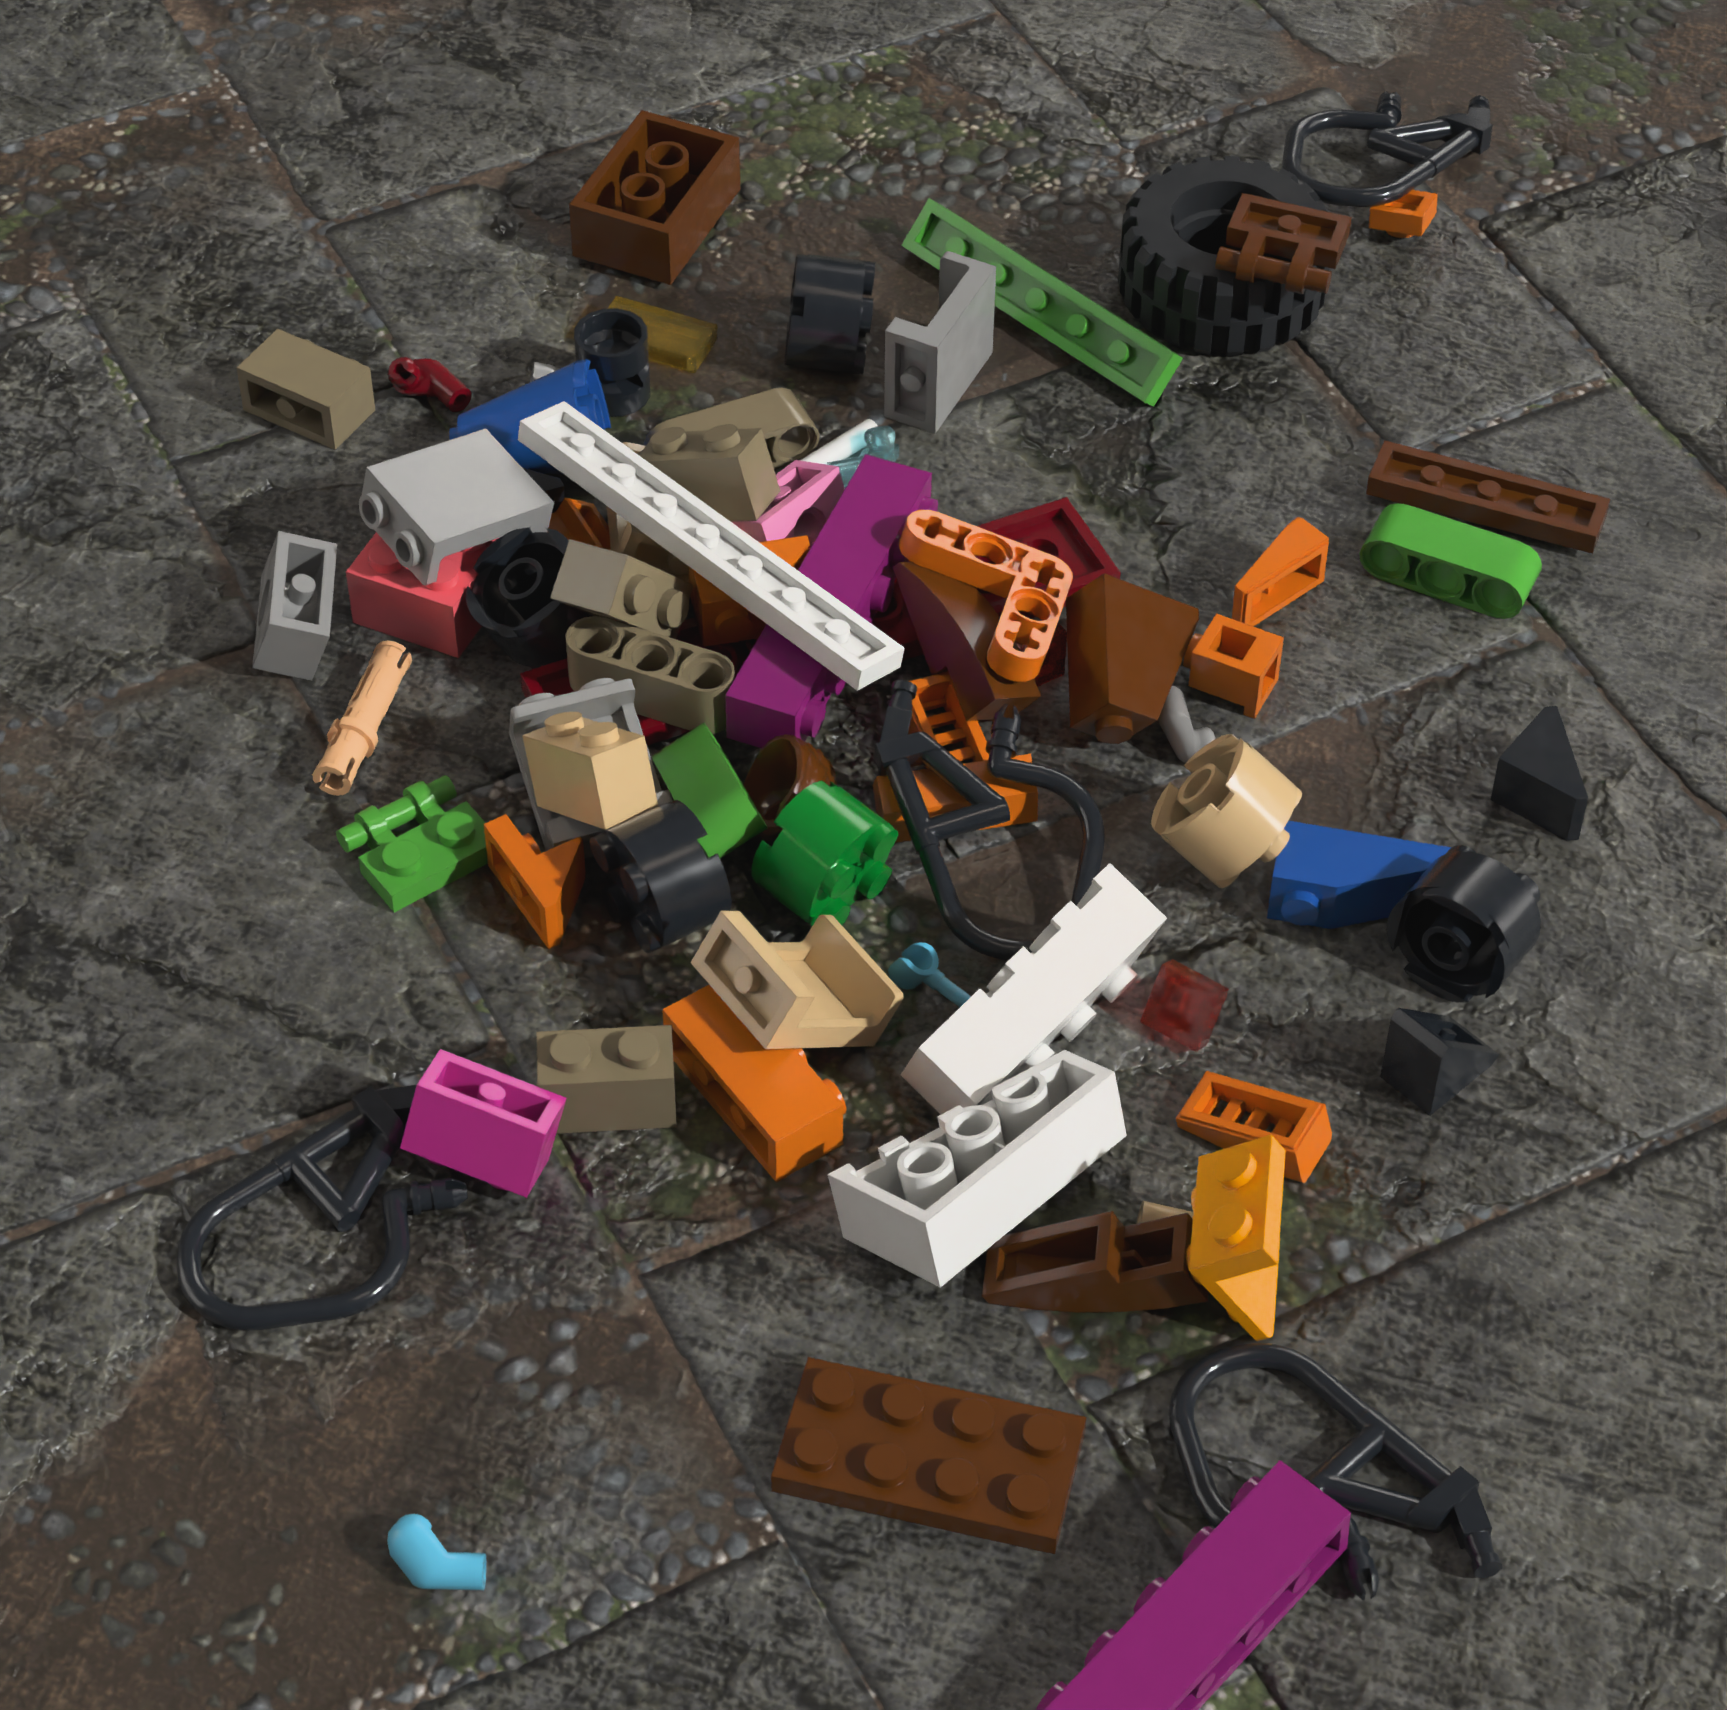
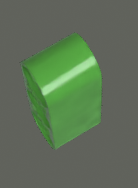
[1359,503,1542,619]
[651,722,768,859]

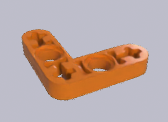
[899,510,1073,682]

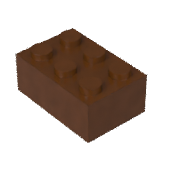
[569,110,741,285]

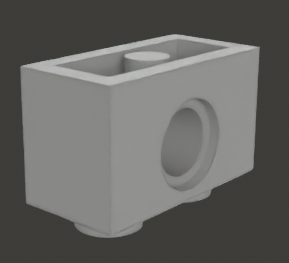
[252,531,337,681]

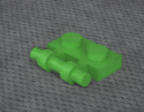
[336,775,488,913]

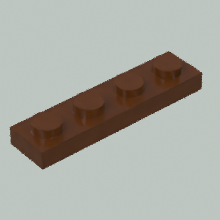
[1366,440,1610,554]

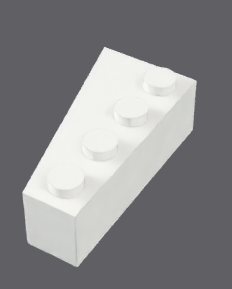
[901,863,1167,1114]
[828,1050,1127,1287]

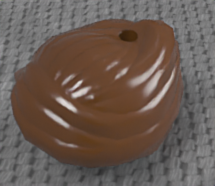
[743,734,837,846]

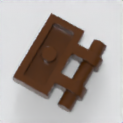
[1215,193,1352,294]

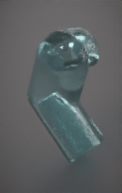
[827,426,900,488]

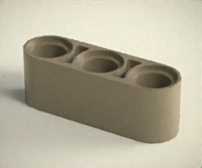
[644,388,820,469]
[565,616,735,734]

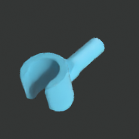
[888,942,971,1008]

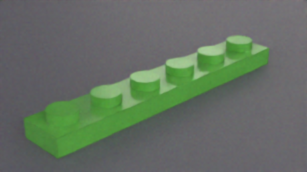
[901,198,1183,407]

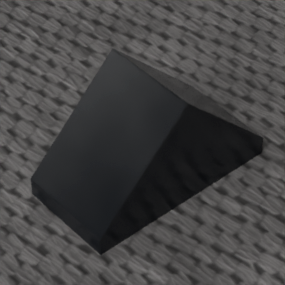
[1490,706,1588,841]
[1380,1008,1500,1116]

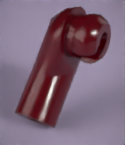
[388,357,472,412]

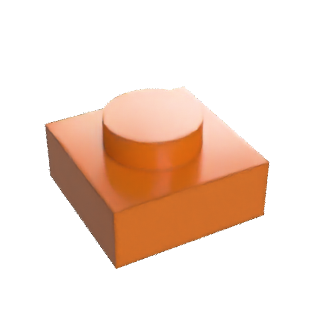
[1369,190,1438,238]

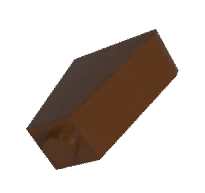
[1066,573,1199,744]

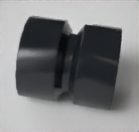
[574,308,650,417]

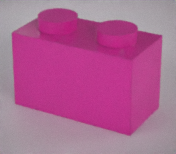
[400,1049,567,1198]

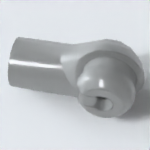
[1158,686,1215,763]

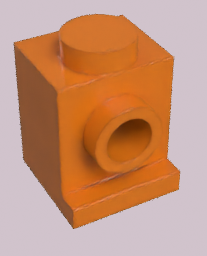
[1183,613,1284,719]

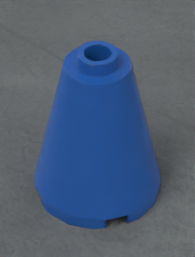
[449,359,611,474]

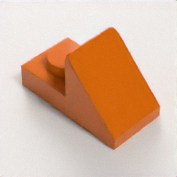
[484,814,586,949]

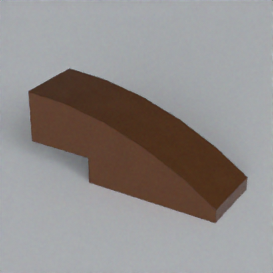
[893,562,1041,721]
[982,1211,1209,1312]

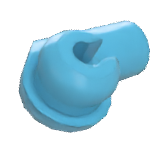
[387,1514,487,1590]

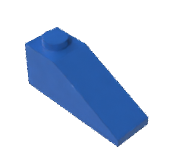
[1267,821,1452,929]

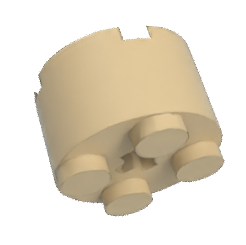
[1151,734,1302,888]

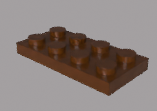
[771,1357,1087,1554]

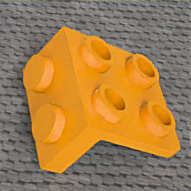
[1186,1134,1286,1341]

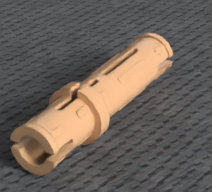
[312,640,412,796]

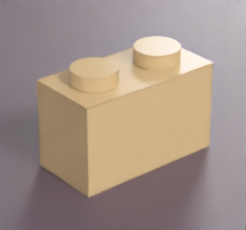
[522,712,658,830]

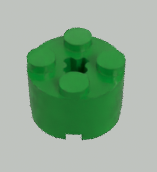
[751,781,898,926]

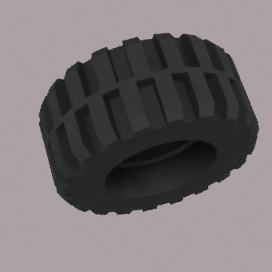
[1118,156,1330,356]

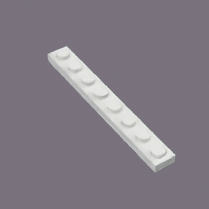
[518,401,904,691]

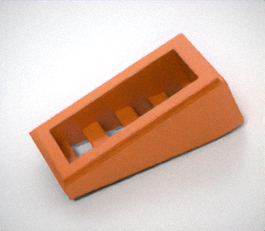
[1232,517,1329,627]
[908,671,989,769]
[1176,1071,1332,1183]

